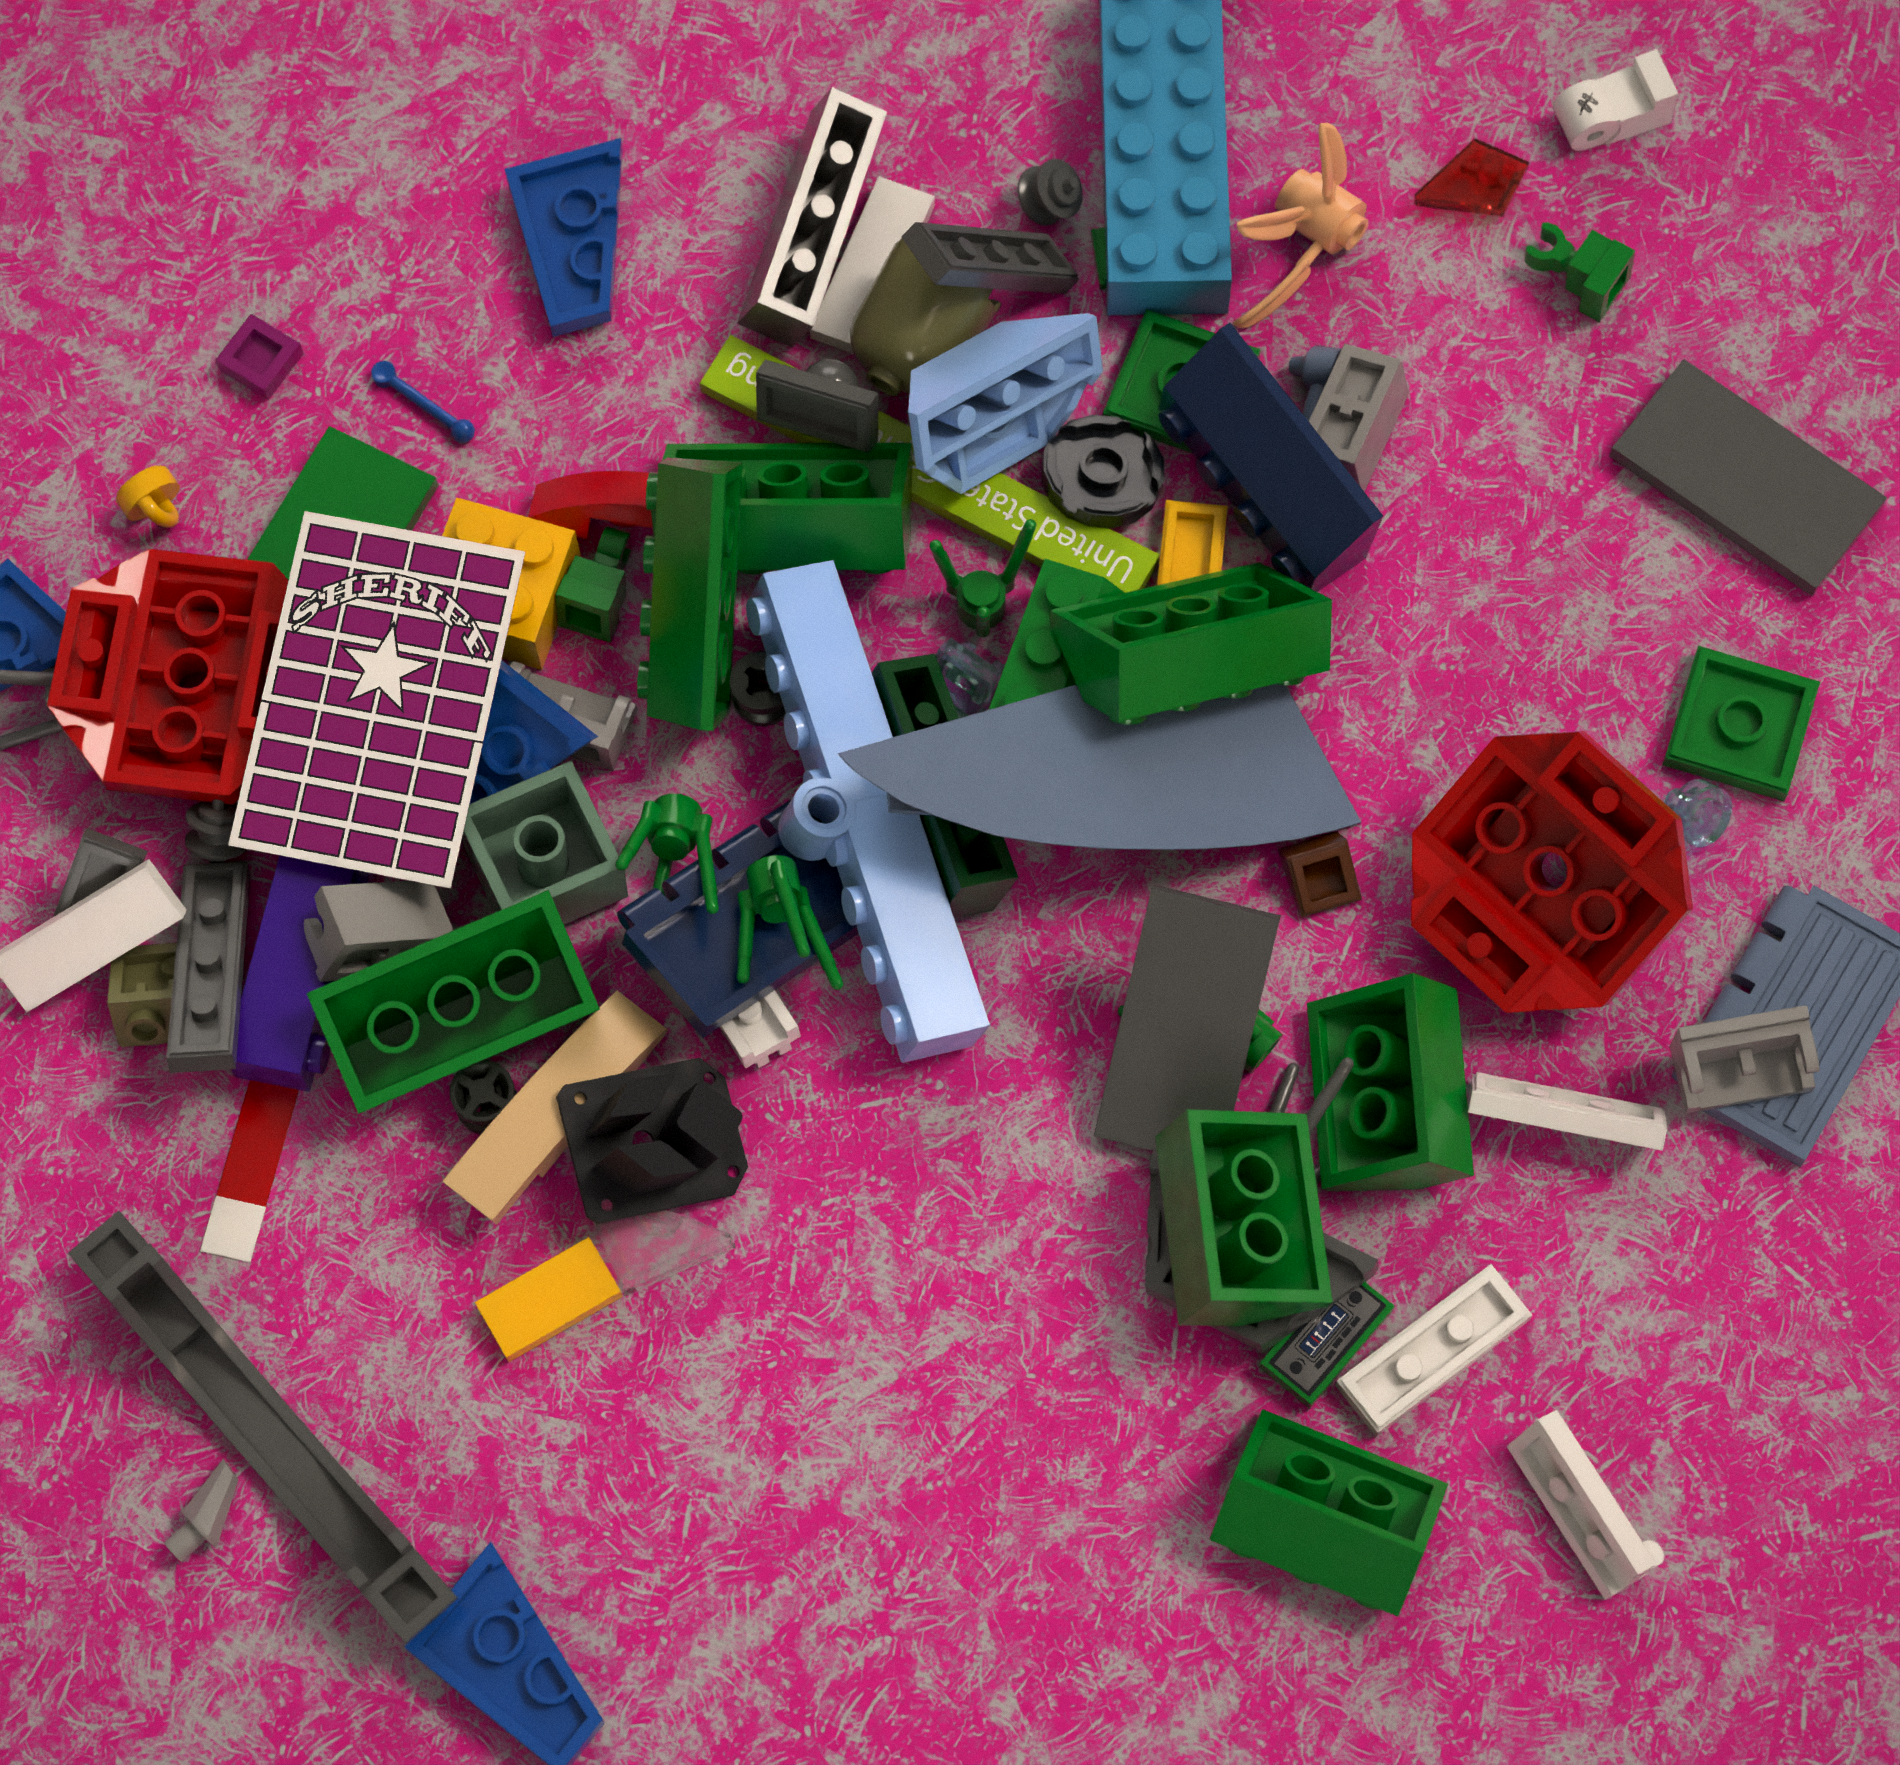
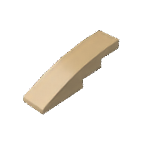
[442,991,668,1225]

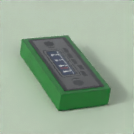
[1259,1282,1395,1409]

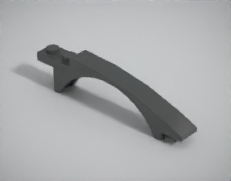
[68,1211,458,1645]

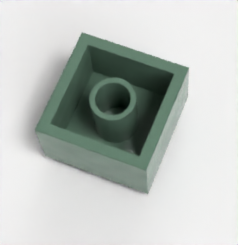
[461,760,628,925]

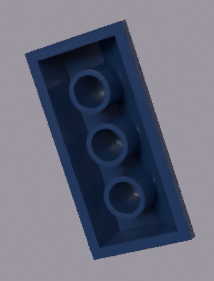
[1158,322,1383,592]

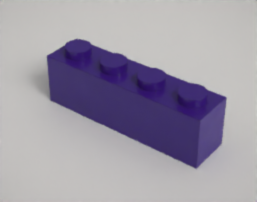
[231,855,377,1092]

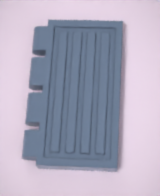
[1672,885,1900,1167]

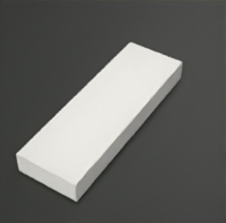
[810,176,935,354]
[0,859,186,1012]
[1468,1072,1667,1151]
[1335,1264,1532,1437]

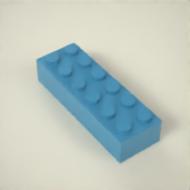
[1099,0,1232,316]

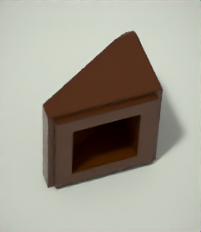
[1278,832,1362,917]

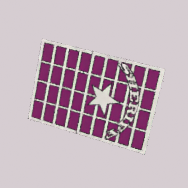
[228,511,525,889]

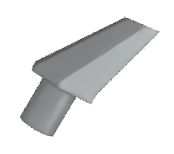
[164,1459,239,1562]

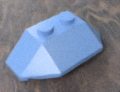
[908,313,1103,494]

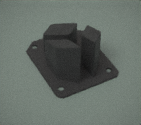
[556,1058,748,1224]

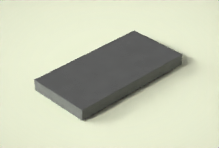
[1610,359,1887,597]
[1094,884,1281,1151]

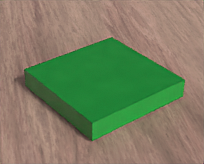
[1103,309,1261,454]
[1662,645,1820,802]

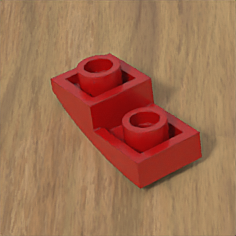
[528,471,652,538]

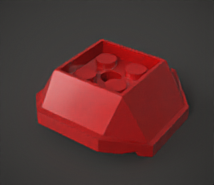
[47,549,289,805]
[1411,731,1693,1013]

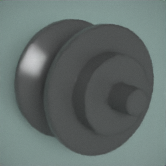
[1018,159,1083,226]
[185,800,247,863]

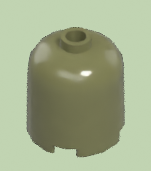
[850,239,1001,396]

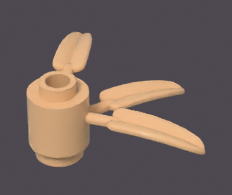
[1233,123,1368,328]

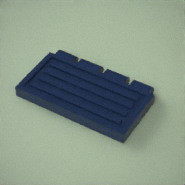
[617,798,859,1038]

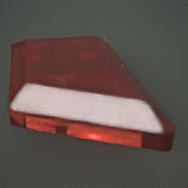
[1413,138,1530,217]

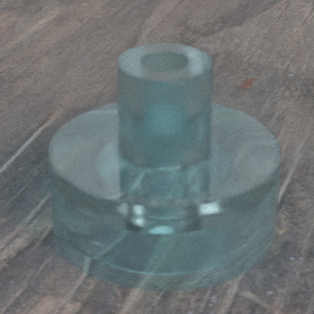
[1664,779,1732,848]

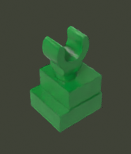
[1524,222,1635,323]
[555,526,631,643]

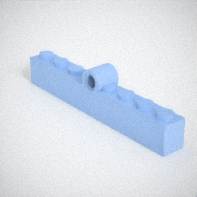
[746,560,990,1063]

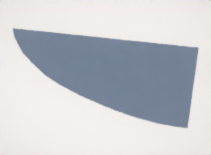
[838,684,1361,850]

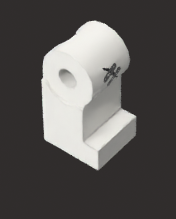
[1552,49,1678,151]

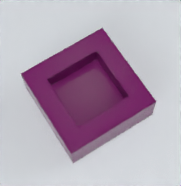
[215,314,304,400]

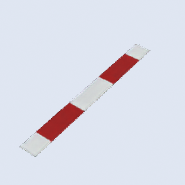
[200,1080,300,1262]

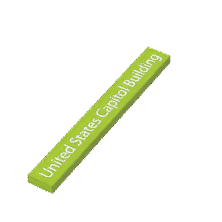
[699,334,1160,593]

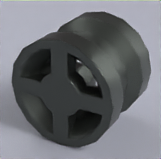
[729,651,786,727]
[450,1060,517,1135]

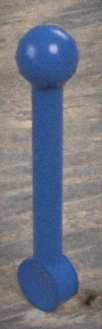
[371,361,475,443]

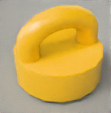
[116,465,180,528]

